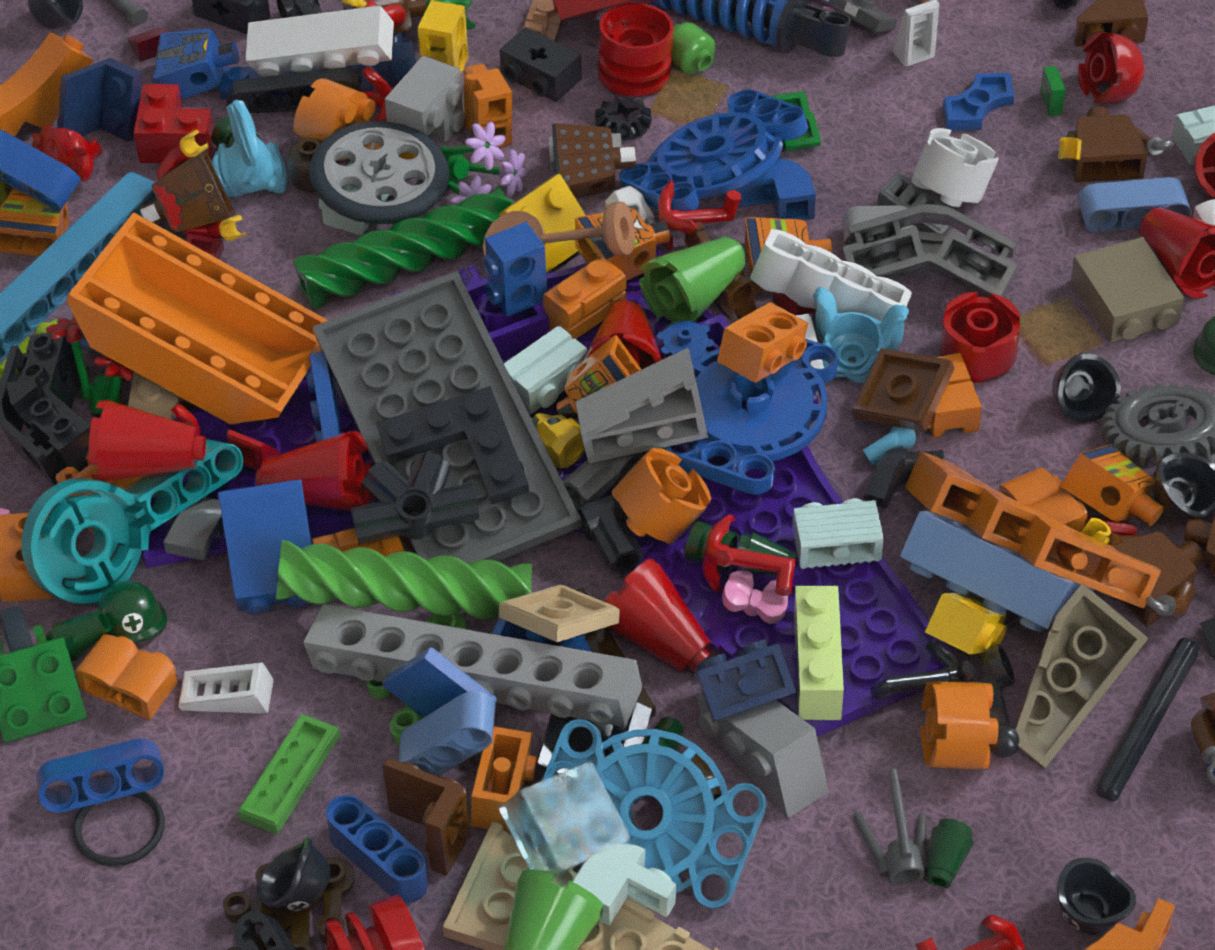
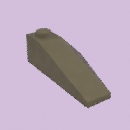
[1015,584,1149,769]

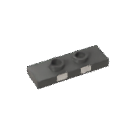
[819,0,898,32]

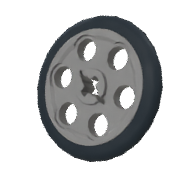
[309,121,449,224]

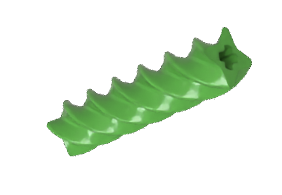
[276,540,532,620]

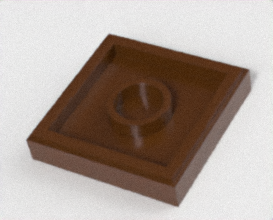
[851,348,955,432]

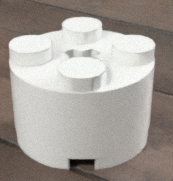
[911,128,999,207]

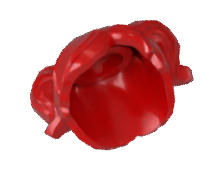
[32,124,102,182]

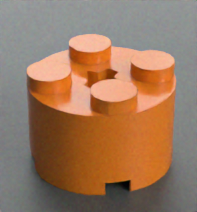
[293,78,375,161]
[612,448,711,545]
[920,681,998,769]

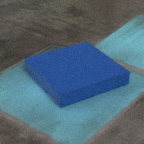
[382,647,497,718]

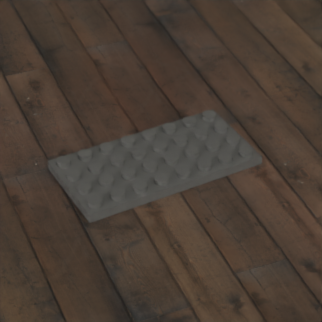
[312,271,582,564]

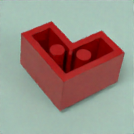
[134,84,214,163]

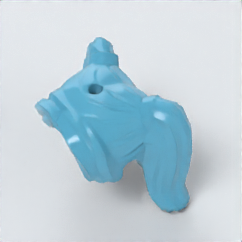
[212,99,288,198]
[813,287,909,383]

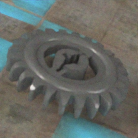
[1101,383,1215,468]

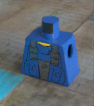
[153,28,240,100]

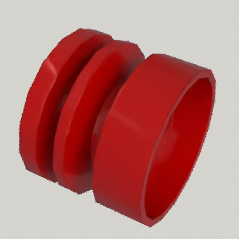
[598,3,674,96]
[324,894,425,950]

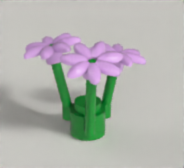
[440,122,528,206]

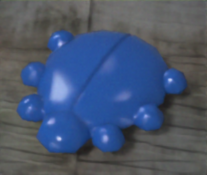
[657,321,714,363]

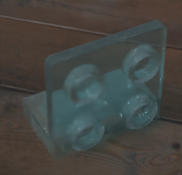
[499,761,631,882]

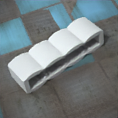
[750,229,912,322]

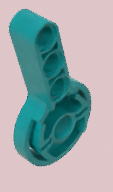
[22,440,243,604]

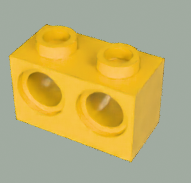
[418,0,469,75]
[925,593,1007,655]

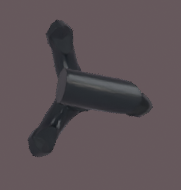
[870,641,975,699]

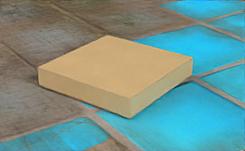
[499,585,620,642]

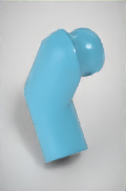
[863,426,916,466]

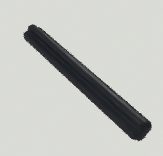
[1096,637,1200,802]

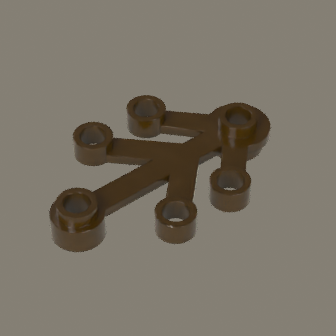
[223,857,355,950]

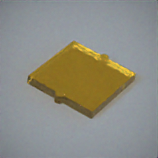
[650,70,728,123]
[1020,298,1102,365]

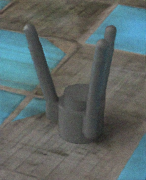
[854,768,927,885]

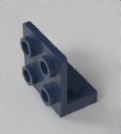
[57,58,143,141]
[689,639,796,722]

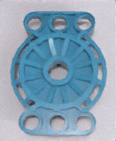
[527,719,767,908]

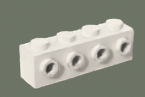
[246,6,394,77]

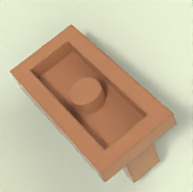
[523,0,564,42]

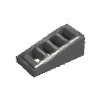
[877,172,952,234]

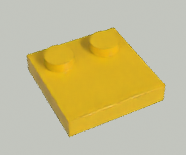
[499,173,586,273]

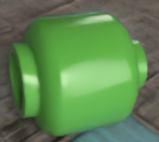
[671,22,715,75]

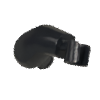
[863,445,944,522]

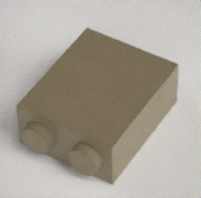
[1071,237,1184,342]

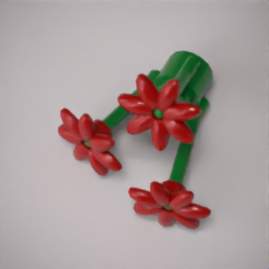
[46,316,132,415]

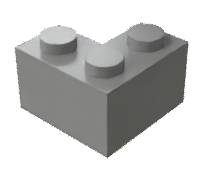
[385,56,466,142]

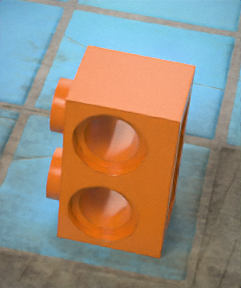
[717,302,808,383]

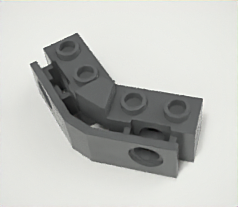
[843,204,1018,298]

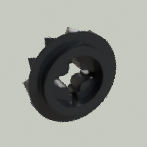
[595,96,652,140]

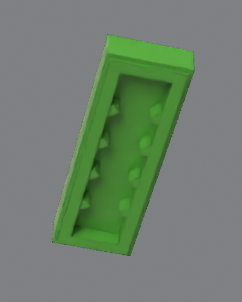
[238,714,340,835]

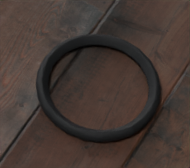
[73,791,165,866]

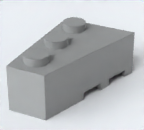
[576,347,708,463]
[697,694,829,818]

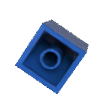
[218,479,311,614]

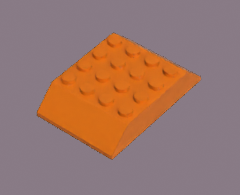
[66,212,329,425]

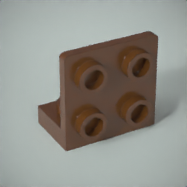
[382,758,471,876]

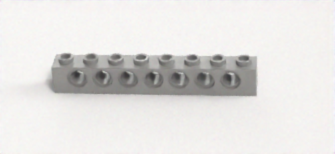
[303,604,642,727]

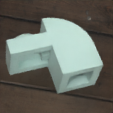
[573,844,676,926]

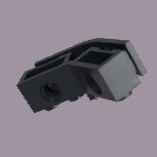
[0,333,91,486]

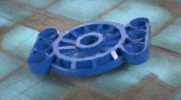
[619,89,808,211]
[663,338,838,494]

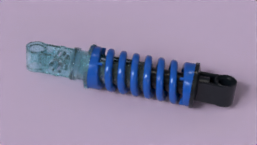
[646,0,851,57]

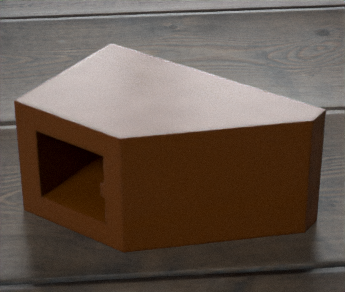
[1074,0,1148,47]

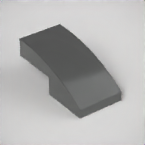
[164,497,224,560]

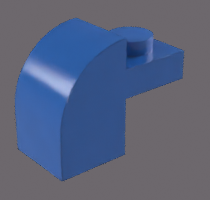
[735,158,816,220]

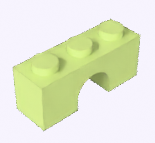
[794,586,844,720]

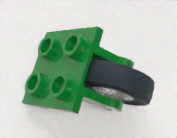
[0,605,87,743]

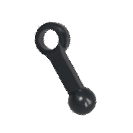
[977,644,1020,758]

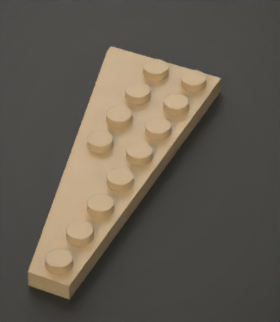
[443,822,719,950]

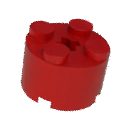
[940,292,1020,383]

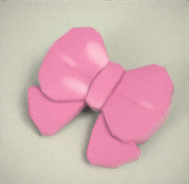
[722,570,789,624]

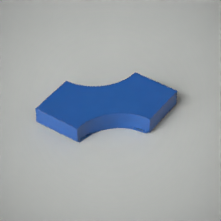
[942,73,1014,131]

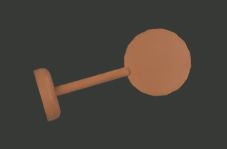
[483,202,635,256]

